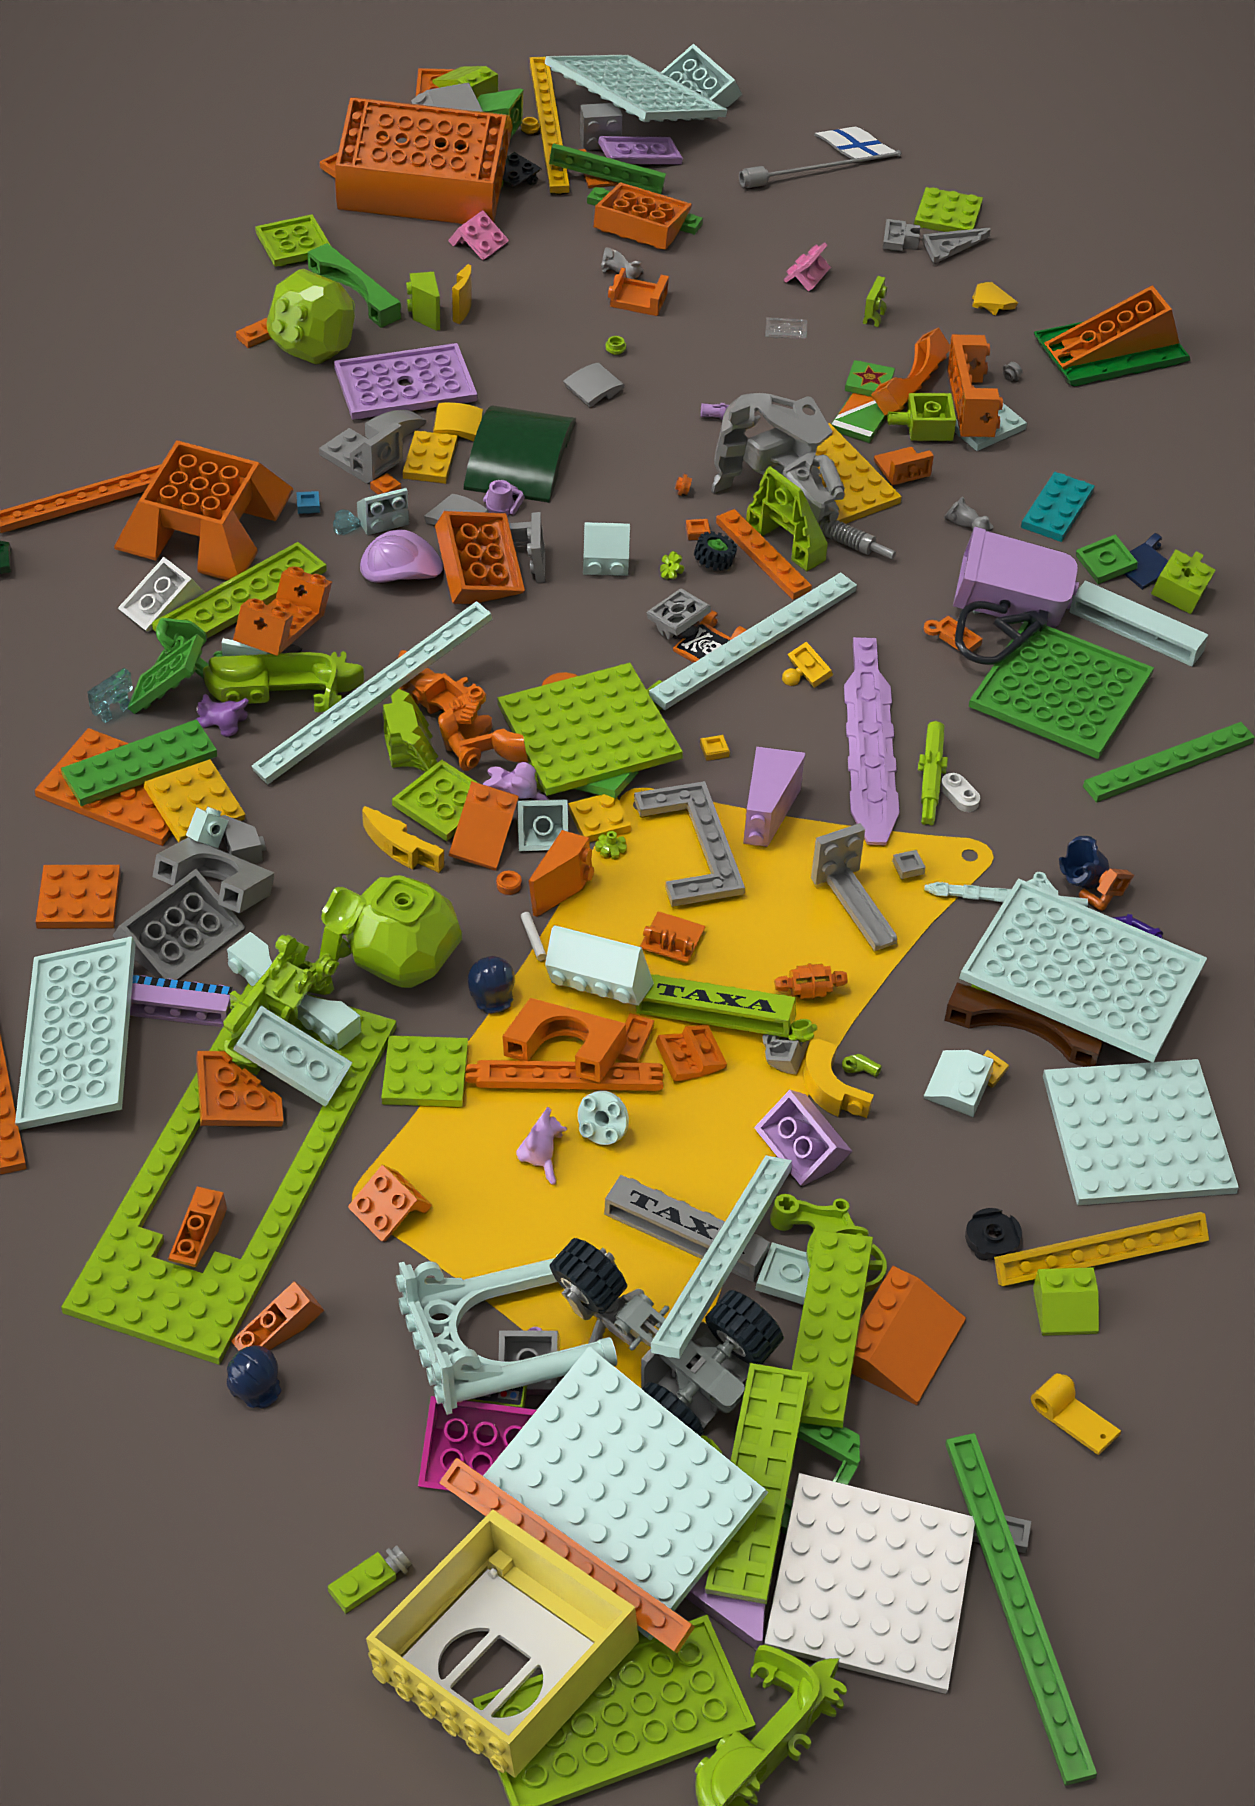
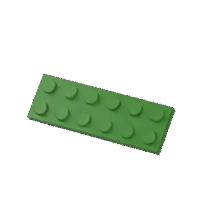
[61,719,217,806]

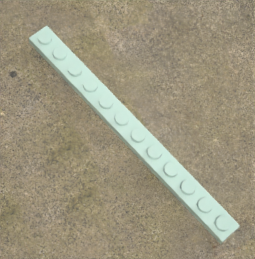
[649,573,857,710]
[252,601,493,785]
[651,1155,792,1359]

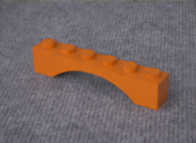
[871,327,950,416]

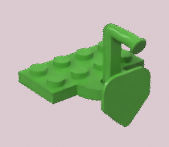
[127,618,223,714]

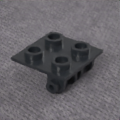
[502,152,542,187]

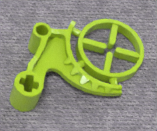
[770,1194,887,1293]

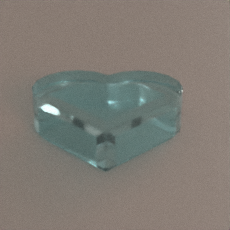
[333,510,361,535]

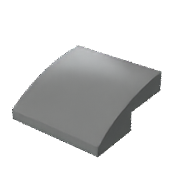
[563,363,625,408]
[424,494,489,525]

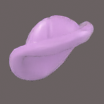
[360,530,443,583]

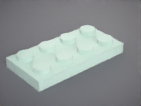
[233,1006,352,1107]

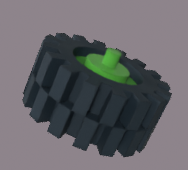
[694,531,737,571]

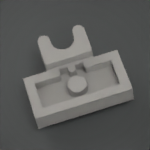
[883,219,920,251]

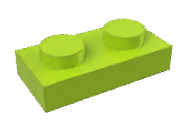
[328,1552,396,1614]

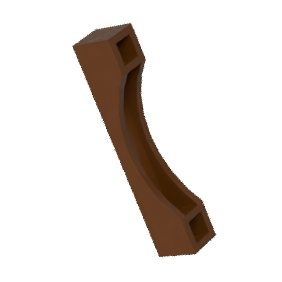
[944,982,1104,1067]

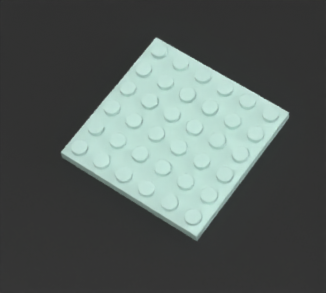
[1043,1059,1239,1206]

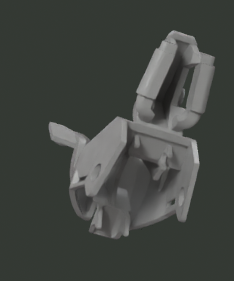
[711,393,845,521]

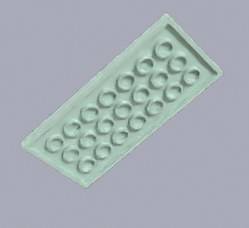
[15,936,136,1130]

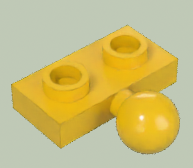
[782,642,833,688]

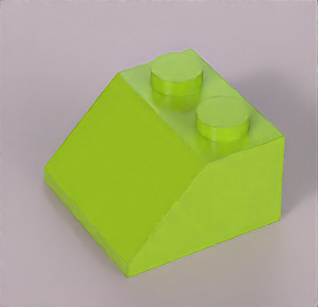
[406,272,440,331]
[1033,1267,1099,1336]

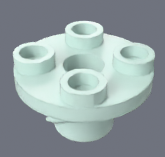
[578,1091,629,1145]

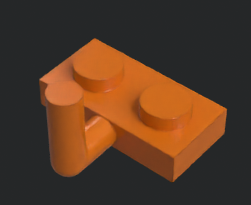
[1078,869,1134,911]

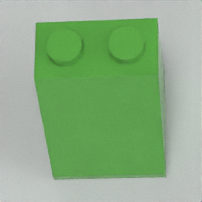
[477,88,523,139]

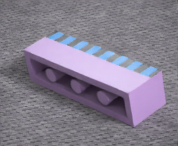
[130,975,233,1027]

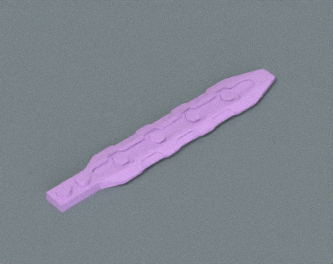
[844,637,899,845]

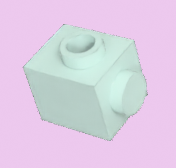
[186,806,229,848]

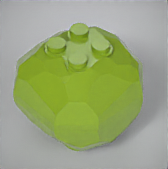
[267,269,355,364]
[346,875,462,988]

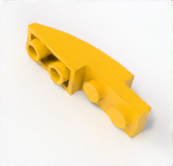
[362,806,444,873]

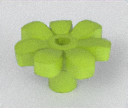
[660,551,684,579]
[595,831,627,859]

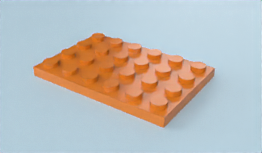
[35,728,173,846]

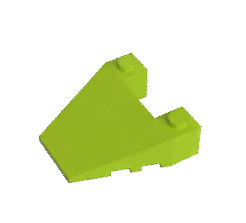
[746,466,828,572]

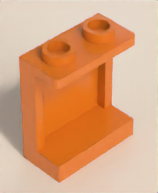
[608,268,669,316]

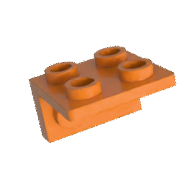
[874,447,934,486]
[348,1164,432,1242]

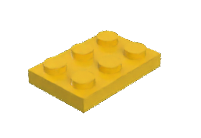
[403,431,458,484]

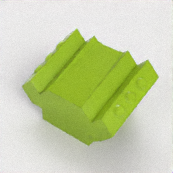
[383,689,439,772]

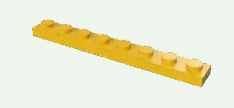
[994,1212,1209,1286]

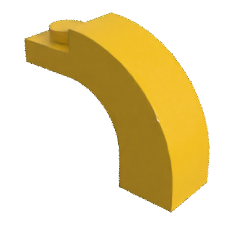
[803,1037,874,1118]

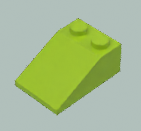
[433,66,498,99]

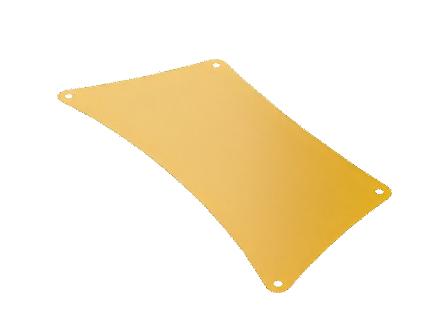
[352,788,994,1388]

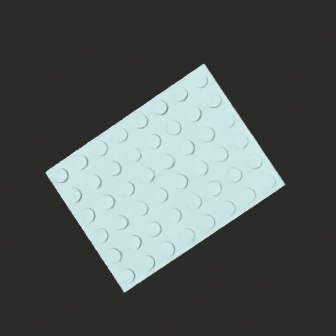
[544,55,728,122]
[959,878,1207,1063]
[483,1347,768,1640]

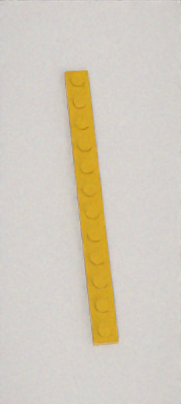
[530,57,569,194]

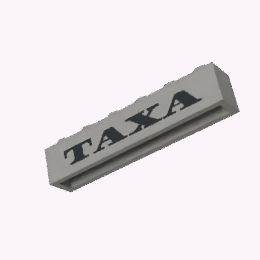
[604,1175,770,1282]

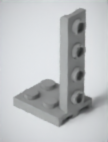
[509,512,546,583]
[811,823,897,951]

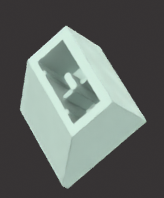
[357,488,409,535]

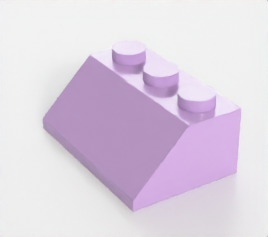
[754,1090,852,1186]

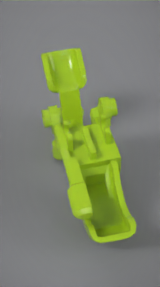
[223,887,366,1063]

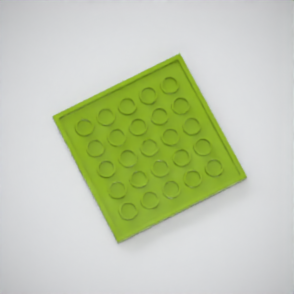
[497,663,683,796]

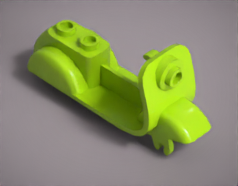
[203,651,364,713]
[695,1645,847,1806]

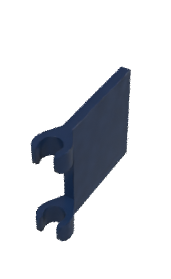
[1124,533,1168,590]

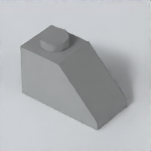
[221,815,266,864]

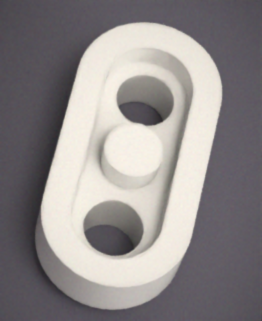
[941,773,980,812]

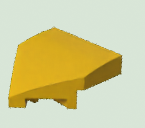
[972,282,1018,316]

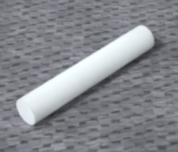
[521,912,547,961]

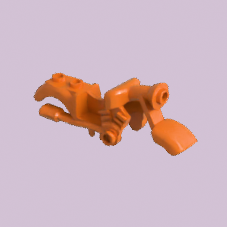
[397,650,529,771]

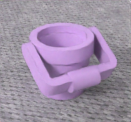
[483,480,525,516]

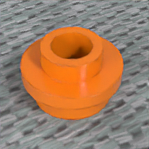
[675,474,692,496]

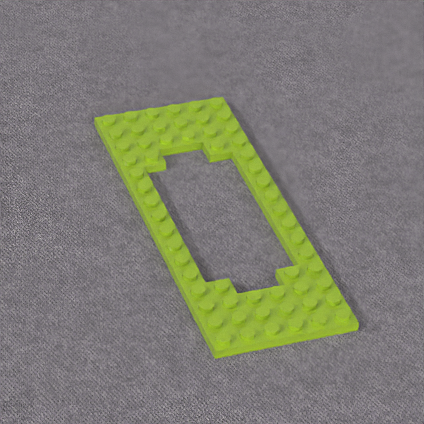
[61,983,397,1365]

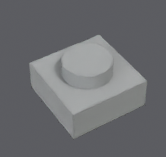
[892,850,926,879]

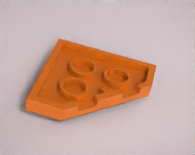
[196,1051,283,1127]

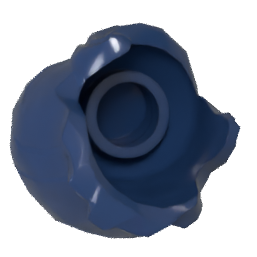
[1059,836,1109,889]
[468,956,515,1013]
[227,1345,282,1408]

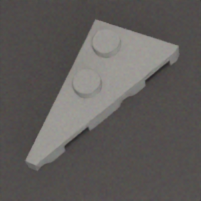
[923,228,991,263]

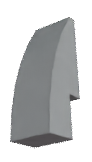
[365,410,426,439]

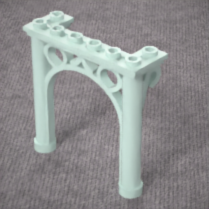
[396,1254,617,1415]

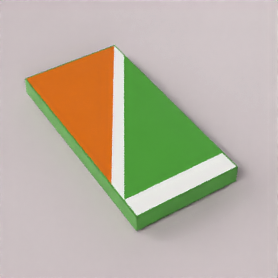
[831,393,888,443]

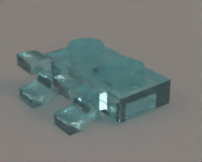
[87,668,133,723]

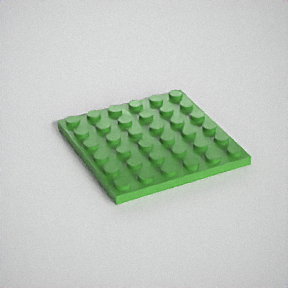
[968,622,1154,759]

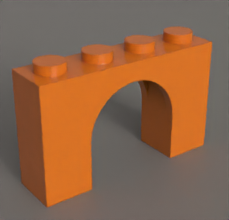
[502,998,627,1083]

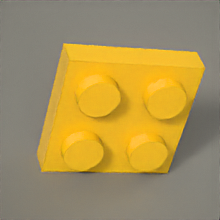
[568,794,631,842]

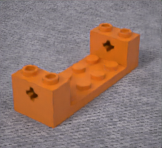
[947,334,1003,437]
[233,566,332,656]

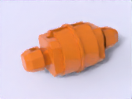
[774,963,848,999]

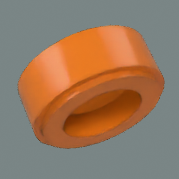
[496,870,522,895]

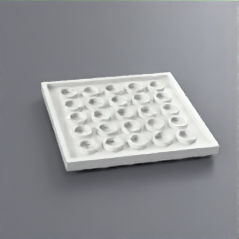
[764,1473,975,1694]

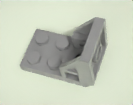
[319,422,403,484]

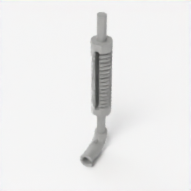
[817,516,896,559]

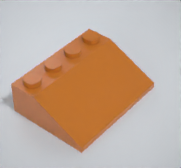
[593,182,692,249]
[435,511,525,604]
[852,1266,966,1405]

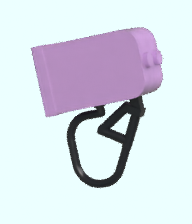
[953,527,1079,665]

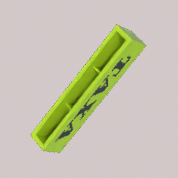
[636,974,796,1038]

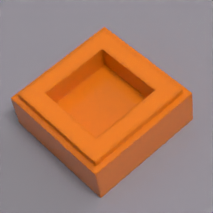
[685,519,711,540]

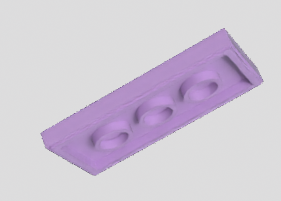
[598,136,683,164]

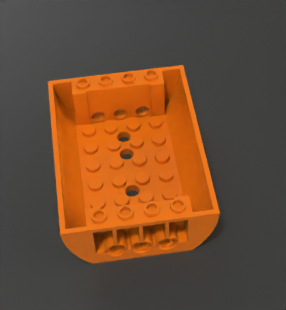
[335,97,512,224]

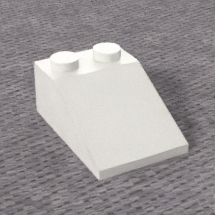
[118,557,204,632]

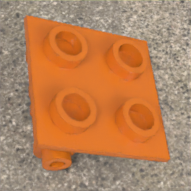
[640,911,705,963]

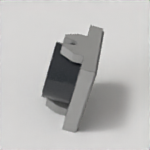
[646,589,712,640]

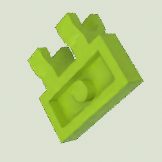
[863,276,888,327]

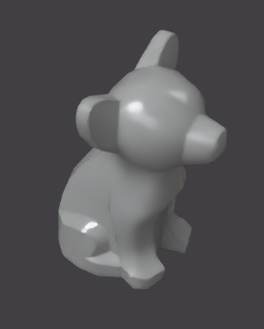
[601,247,644,279]
[944,497,993,531]

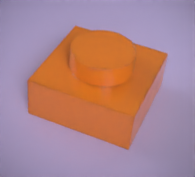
[370,473,401,495]

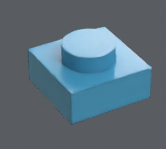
[296,491,320,514]

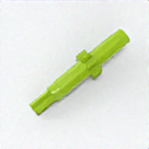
[918,721,948,826]

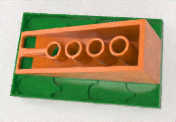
[1034,285,1190,386]

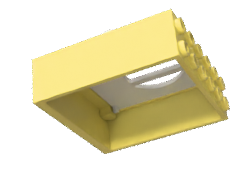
[366,1510,639,1778]

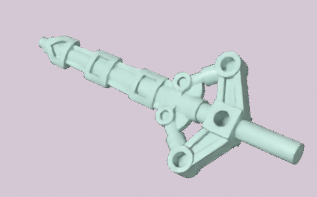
[924,872,1088,907]

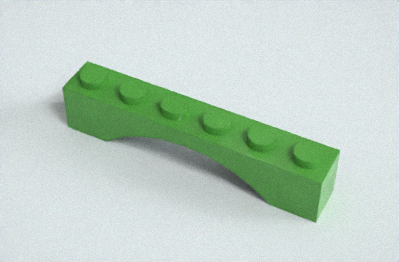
[307,243,401,328]

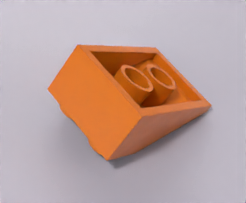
[448,781,519,871]
[529,830,594,917]

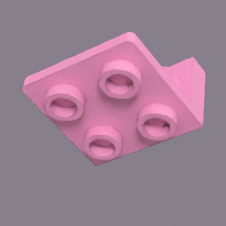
[448,210,509,260]

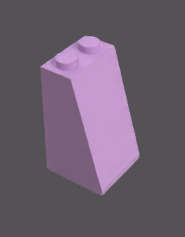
[743,747,805,847]

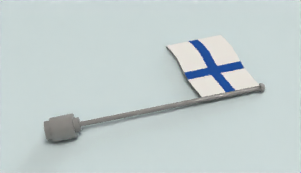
[739,127,901,188]

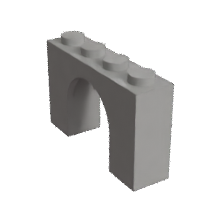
[152,837,275,913]

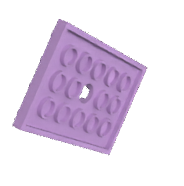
[334,343,477,420]

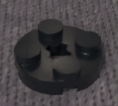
[965,1208,1022,1261]

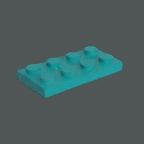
[1021,471,1095,542]

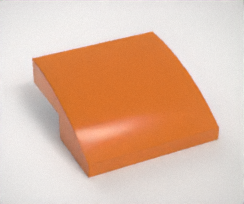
[656,1025,727,1081]

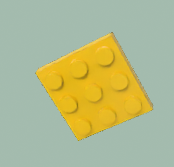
[144,759,246,843]

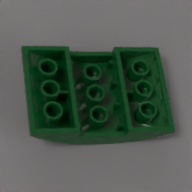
[464,405,576,503]

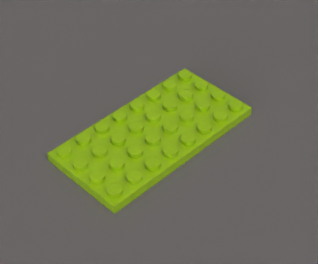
[472,1615,756,1806]

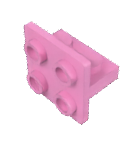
[784,242,831,292]

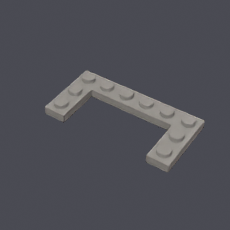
[634,781,745,906]

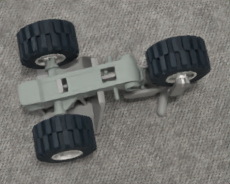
[549,1238,784,1436]

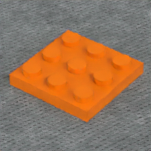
[36,865,121,929]

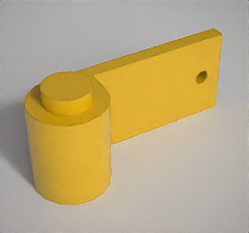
[1031,1373,1121,1455]

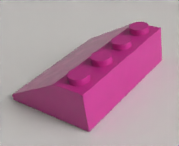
[418,1396,537,1491]

